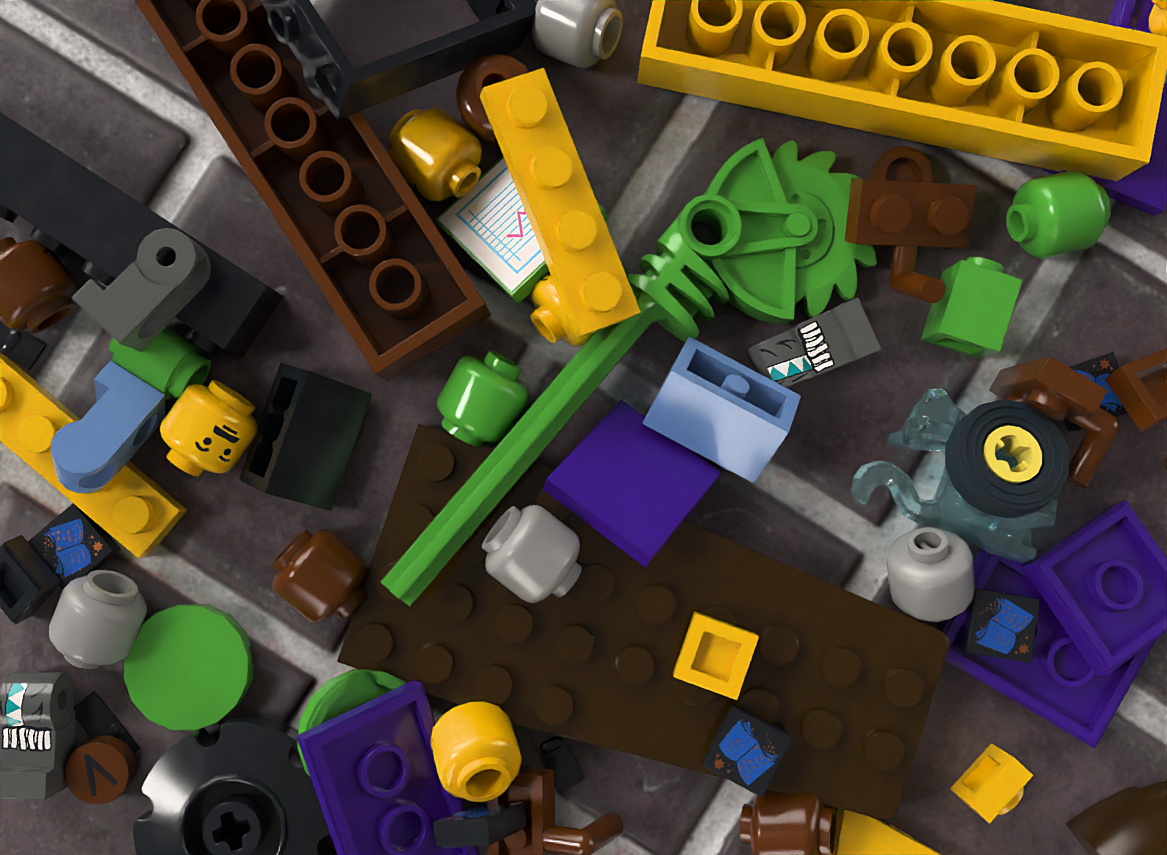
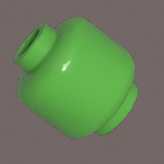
[1006,171,1111,259]
[437,350,530,448]

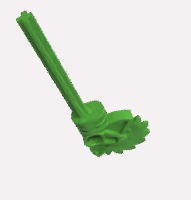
[381,138,877,607]

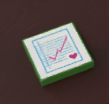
[435,156,609,304]

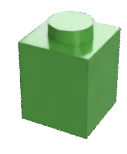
[921,257,1023,359]

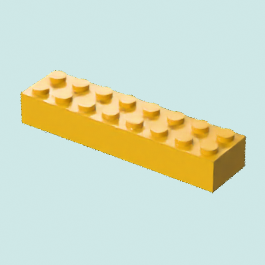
[637,0,1167,181]

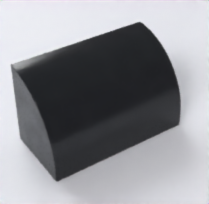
[239,362,372,511]

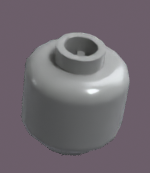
[532,0,623,68]
[482,505,582,603]
[886,527,975,622]
[49,570,147,669]

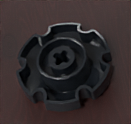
[133,716,337,855]

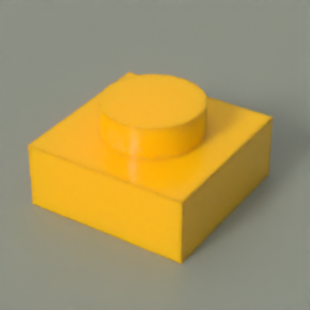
[673,611,759,700]
[950,743,1033,824]

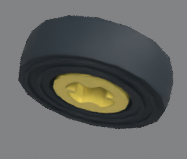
[945,399,1069,518]

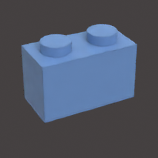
[642,337,801,483]

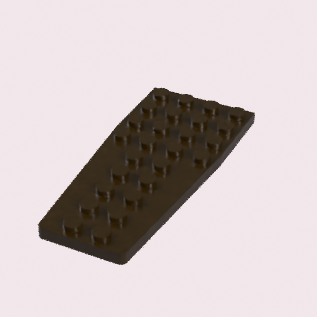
[337,424,949,820]

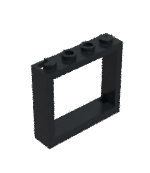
[260,0,537,120]

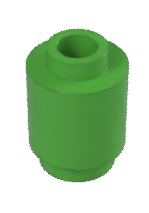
[109,327,211,400]

